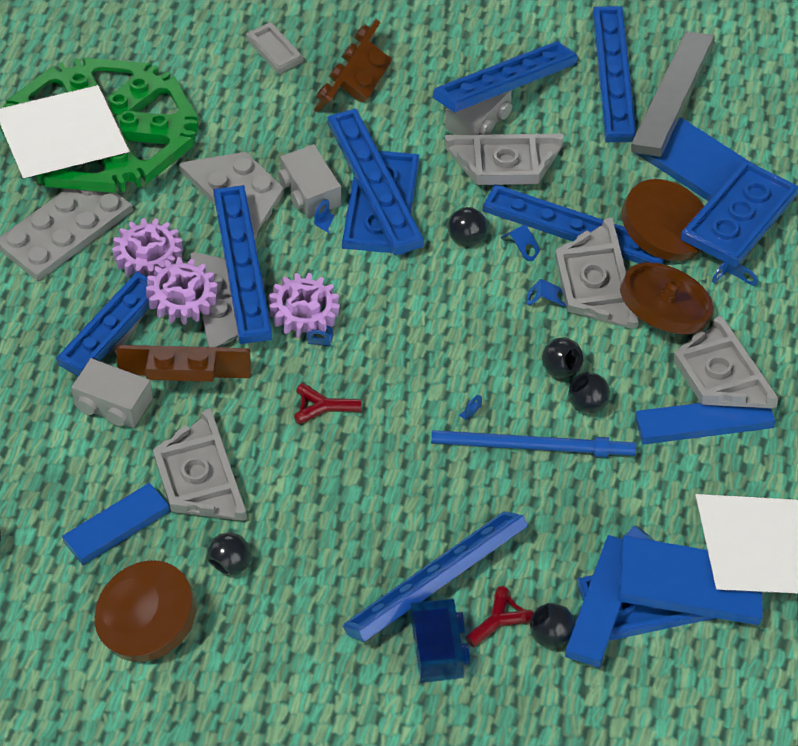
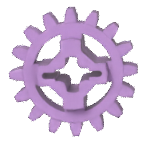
[112,218,183,277]
[146,257,217,325]
[268,273,340,338]

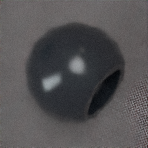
[447,207,488,247]
[542,337,584,379]
[568,372,610,414]
[206,532,251,576]
[530,603,575,648]

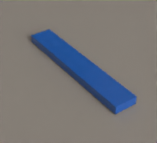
[593,6,636,142]
[433,41,578,113]
[327,108,424,256]
[213,185,272,344]
[483,185,665,264]
[343,511,528,642]

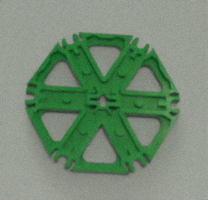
[0,58,198,193]

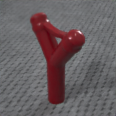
[294,383,362,424]
[465,586,534,648]

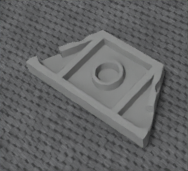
[445,134,564,185]
[179,152,284,239]
[554,217,639,329]
[190,252,270,347]
[674,316,778,408]
[153,408,247,521]

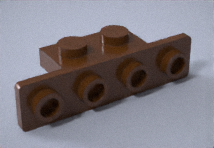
[314,19,392,113]
[116,345,251,382]

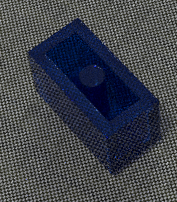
[411,599,470,683]

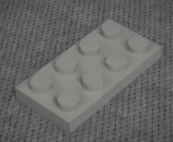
[0,172,133,282]

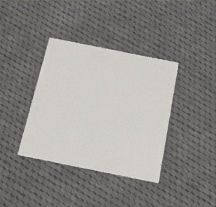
[0,85,130,178]
[695,494,798,593]

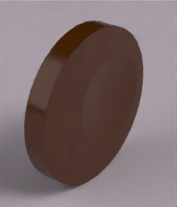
[621,179,704,261]
[620,262,713,334]
[94,560,197,662]

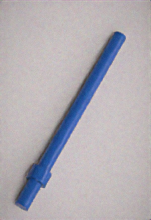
[431,430,636,458]

